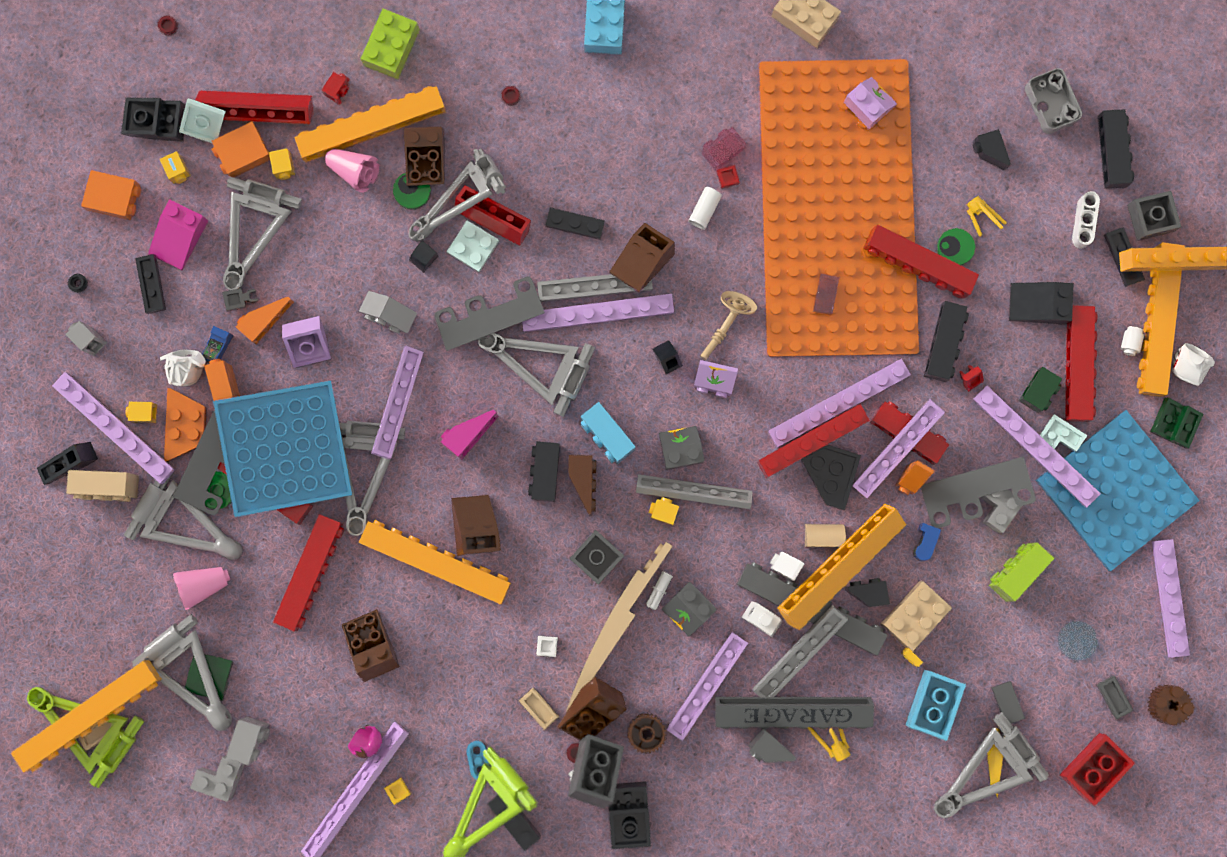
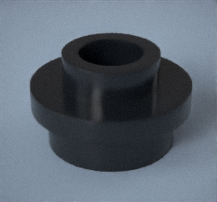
[68,274,88,293]

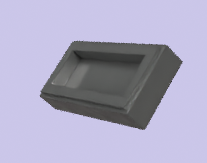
[1096,675,1134,720]
[991,681,1025,723]

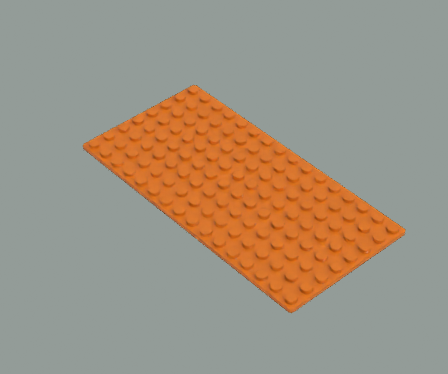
[759,59,919,357]

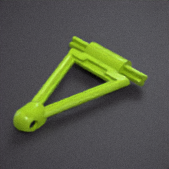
[27,687,145,788]
[443,747,537,857]

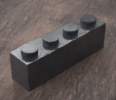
[1098,109,1134,189]
[924,301,969,382]

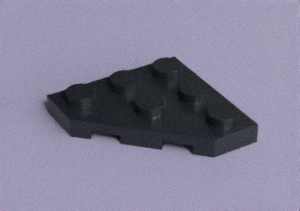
[801,445,861,511]

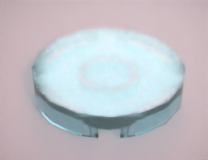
[1058,621,1098,660]

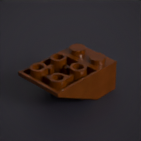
[404,127,445,186]
[609,223,675,293]
[569,455,597,516]
[451,495,501,556]
[341,609,400,682]
[558,677,627,740]

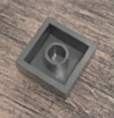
[1127,191,1181,241]
[569,530,624,585]

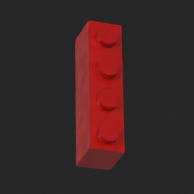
[455,185,531,246]
[870,401,949,465]

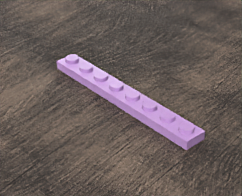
[522,294,674,332]
[768,359,911,448]
[52,372,175,485]
[973,386,1101,508]
[301,722,409,857]

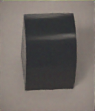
[409,240,438,273]
[652,340,683,374]

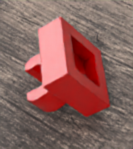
[960,365,984,392]

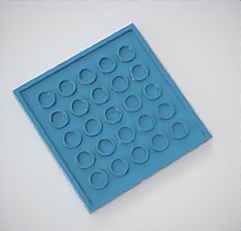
[213,381,352,517]
[1036,410,1200,571]

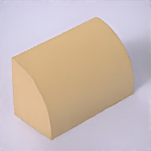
[805,524,846,547]

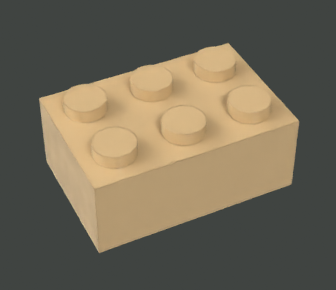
[771,0,841,48]
[66,470,139,502]
[880,581,952,651]

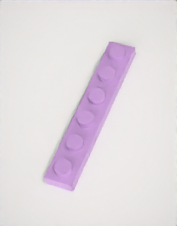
[371,346,423,460]
[852,399,945,498]
[1152,539,1190,658]
[666,632,748,741]

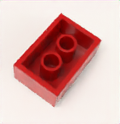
[1059,733,1135,806]

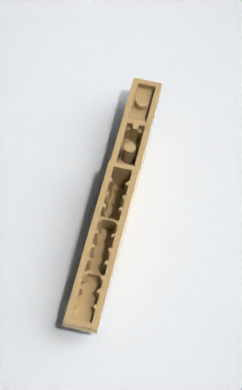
[566,542,672,712]

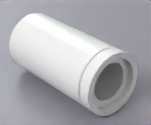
[689,187,722,230]

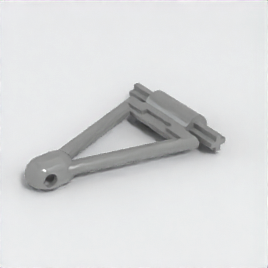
[409,148,506,242]
[223,177,302,290]
[478,333,595,417]
[339,420,405,536]
[124,475,243,560]
[132,614,232,731]
[934,712,1049,818]

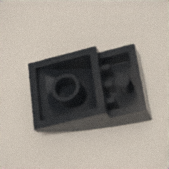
[121,97,186,142]
[609,781,651,849]

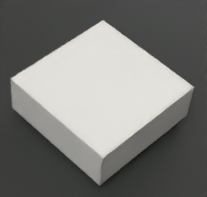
[537,636,558,657]

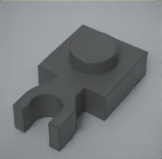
[222,288,258,312]

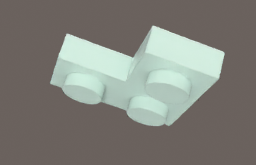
[1040,414,1087,452]

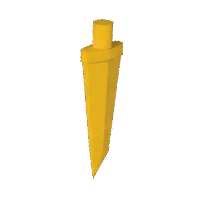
[987,728,1003,797]

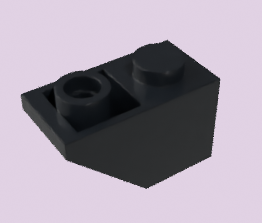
[845,578,890,607]

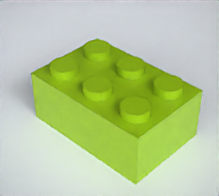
[360,8,420,79]
[989,542,1055,602]

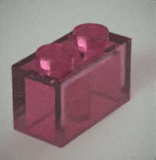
[702,127,746,171]

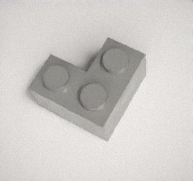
[359,291,417,334]
[980,489,1024,534]
[226,717,270,765]
[190,756,245,801]

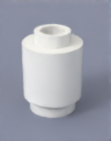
[1121,326,1144,356]

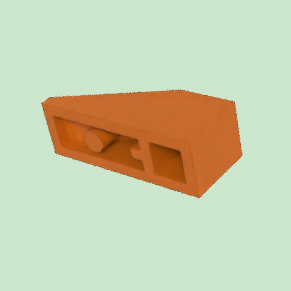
[236,296,294,345]
[896,461,935,495]

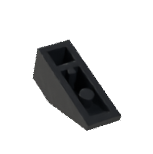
[37,442,98,485]

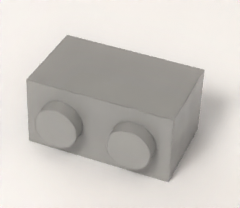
[65,321,107,356]

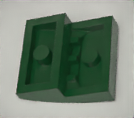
[1150,398,1203,449]
[185,654,233,701]

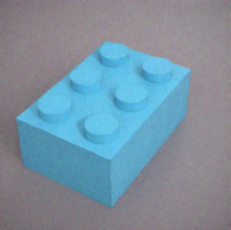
[584,0,625,54]
[580,402,636,465]
[905,670,966,741]

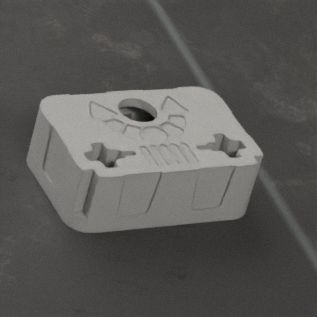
[1025,68,1082,134]

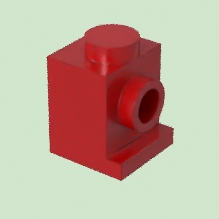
[321,72,350,105]

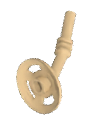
[700,291,757,360]

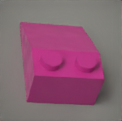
[148,199,208,270]
[441,410,499,460]

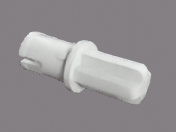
[646,571,673,610]

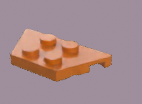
[164,388,206,462]

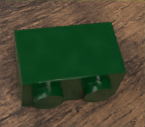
[1018,367,1062,413]

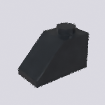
[973,129,1011,170]

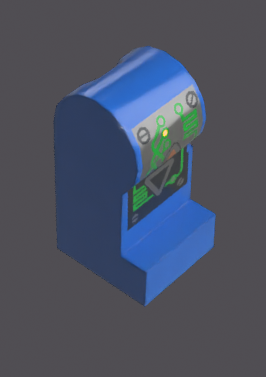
[202,326,233,362]
[913,523,941,561]

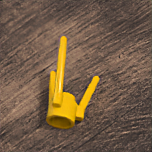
[966,196,1007,237]
[807,727,850,762]

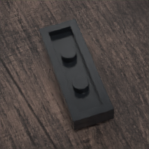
[545,207,605,240]
[1104,227,1145,287]
[135,254,166,314]

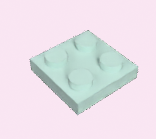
[179,98,226,143]
[447,220,499,272]

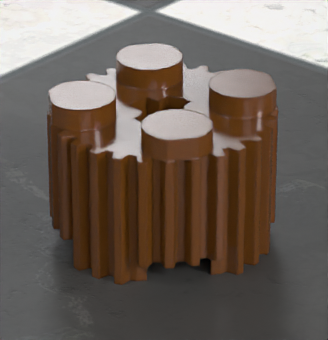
[1147,685,1194,725]
[627,712,667,754]

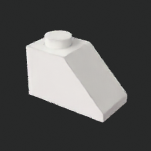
[770,552,804,581]

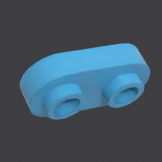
[466,740,490,780]

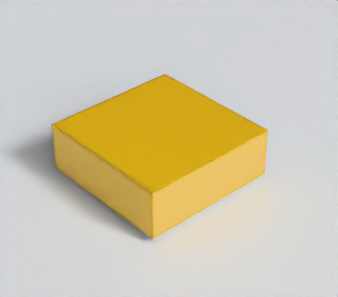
[901,648,923,667]
[384,777,411,805]

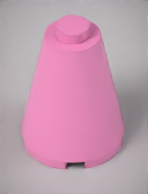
[325,149,380,193]
[173,567,230,610]

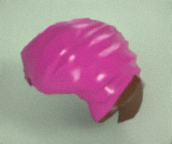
[348,725,382,758]

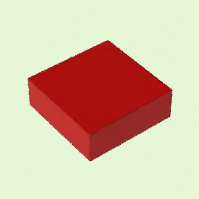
[717,165,740,189]

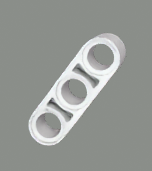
[1072,191,1100,249]

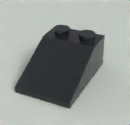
[1009,282,1074,325]

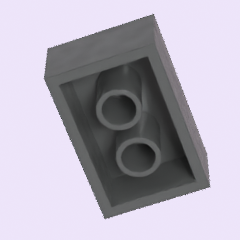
[568,734,624,809]

